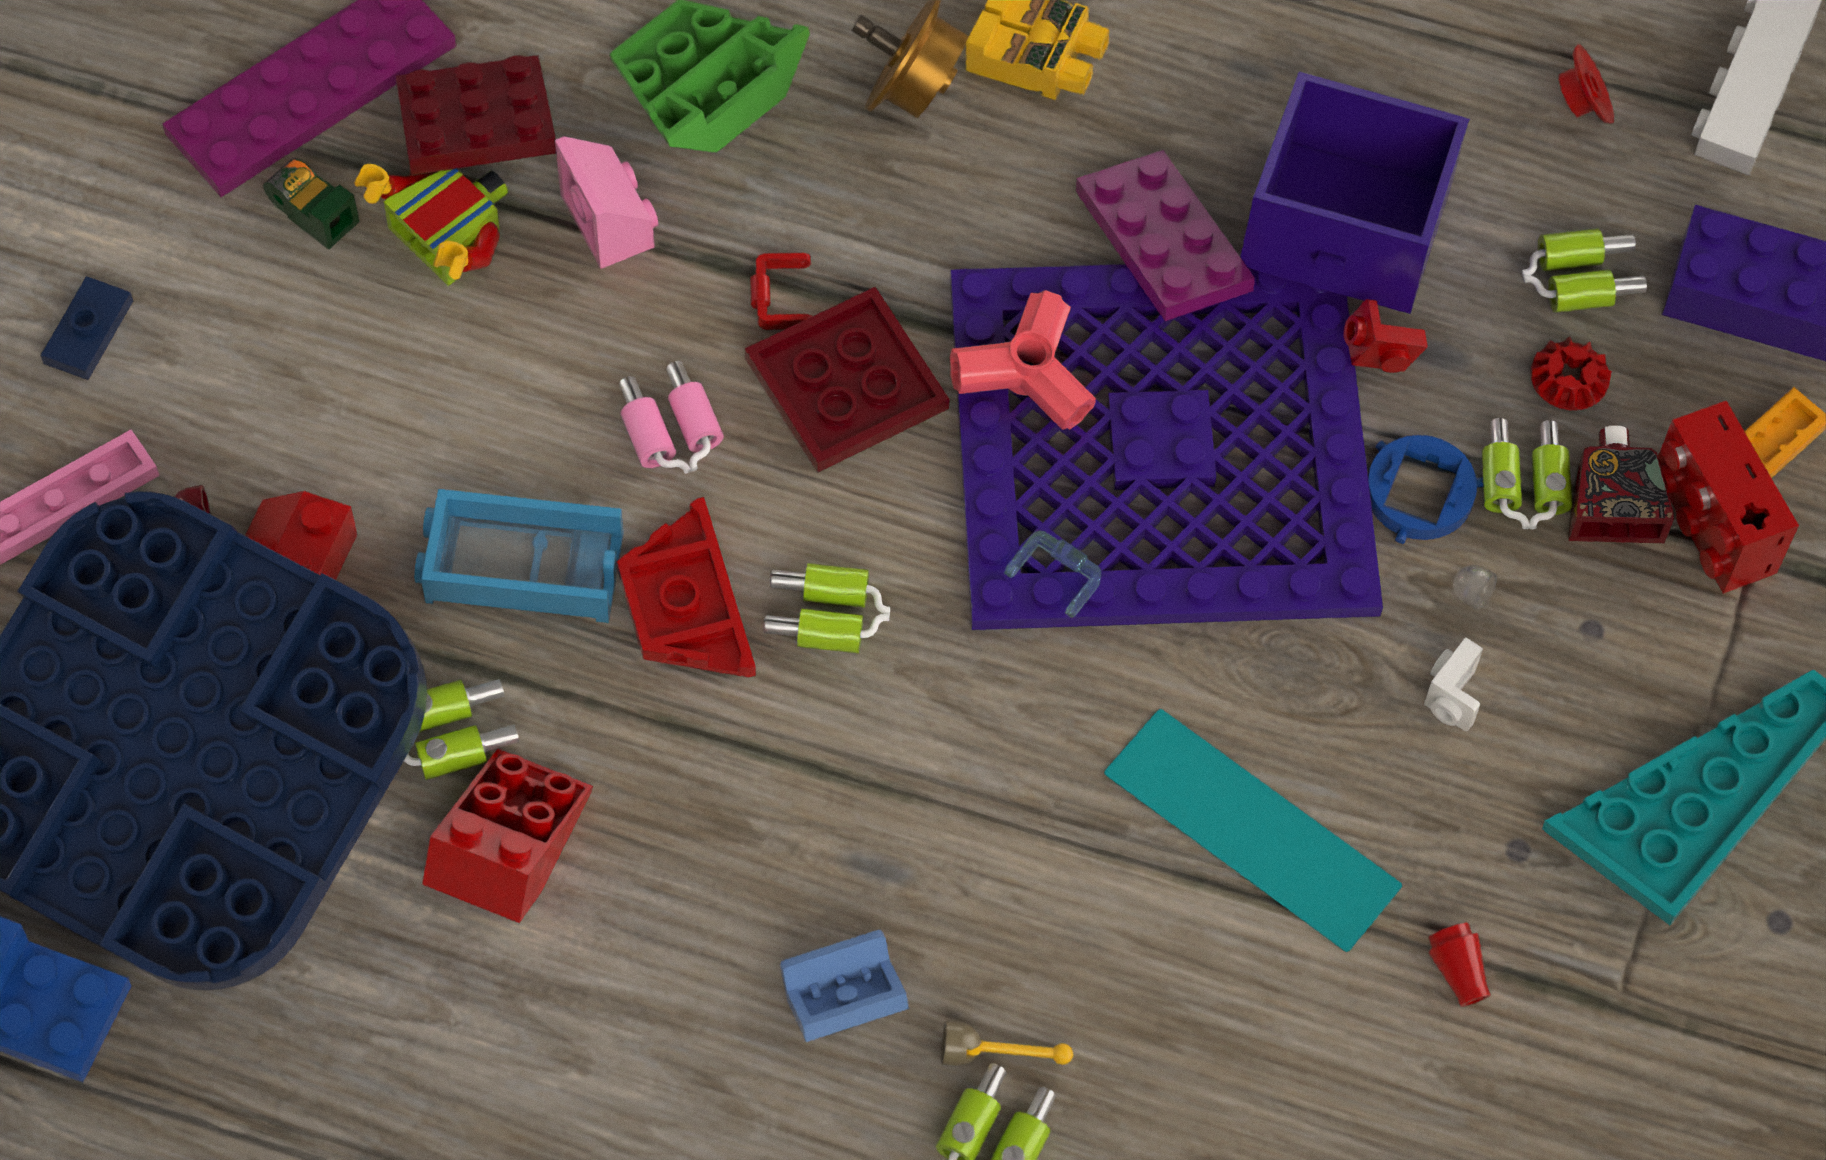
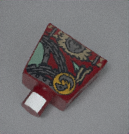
[1568,426,1674,544]

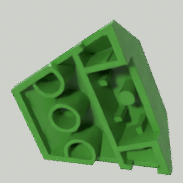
[609,0,810,153]

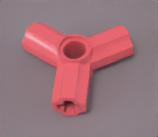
[949,290,1096,430]

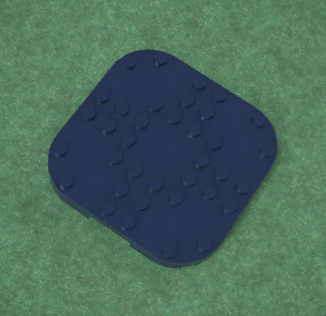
[0,492,427,990]

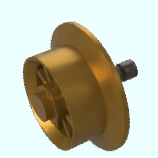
[851,0,968,118]

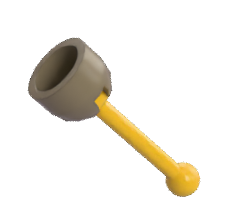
[941,1021,1073,1066]

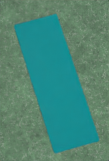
[1104,709,1402,952]

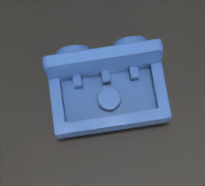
[780,930,909,1042]

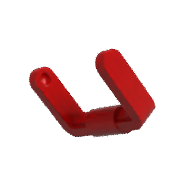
[750,253,812,330]

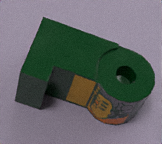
[263,158,360,250]

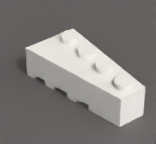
[1692,0,1822,175]

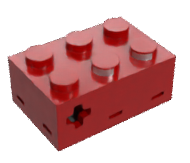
[1658,400,1799,594]

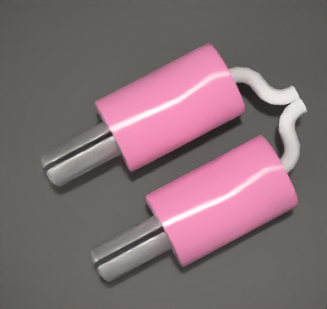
[619,361,724,473]

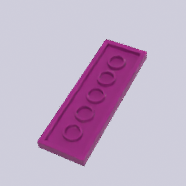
[162,0,456,197]

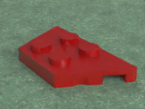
[617,497,756,678]

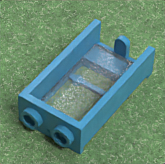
[414,489,624,623]

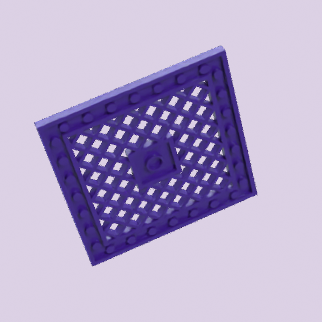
[950,264,1383,630]

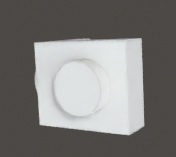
[1424,637,1483,731]

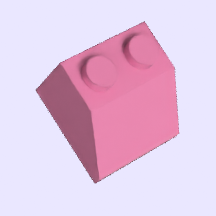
[555,137,658,269]

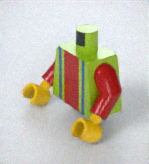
[354,164,508,286]

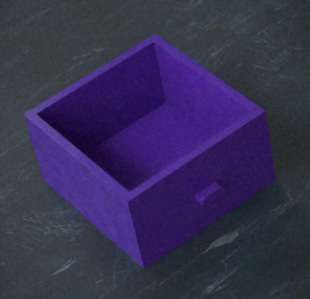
[1240,72,1469,314]

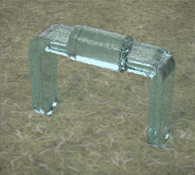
[1004,531,1101,618]

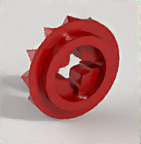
[1530,336,1612,411]

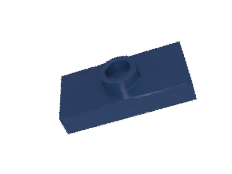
[41,276,133,380]

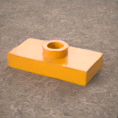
[1745,387,1826,478]

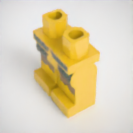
[966,0,1110,100]

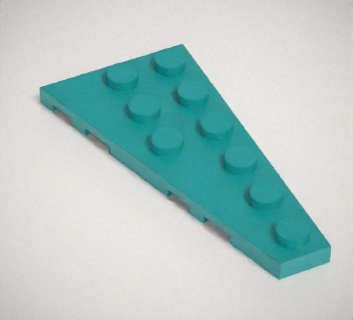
[1542,669,1826,925]

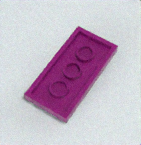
[1076,150,1255,321]

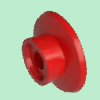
[1558,44,1615,124]

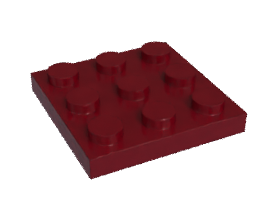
[395,55,556,175]
[745,287,950,473]

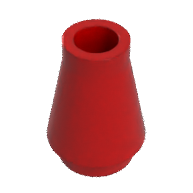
[1428,923,1491,1007]

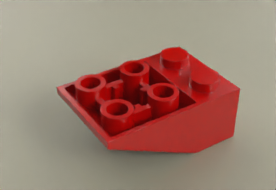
[422,748,593,923]

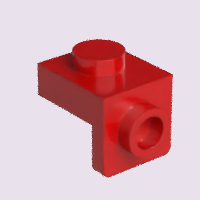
[1344,299,1428,373]

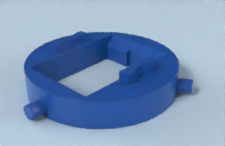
[1368,435,1483,544]

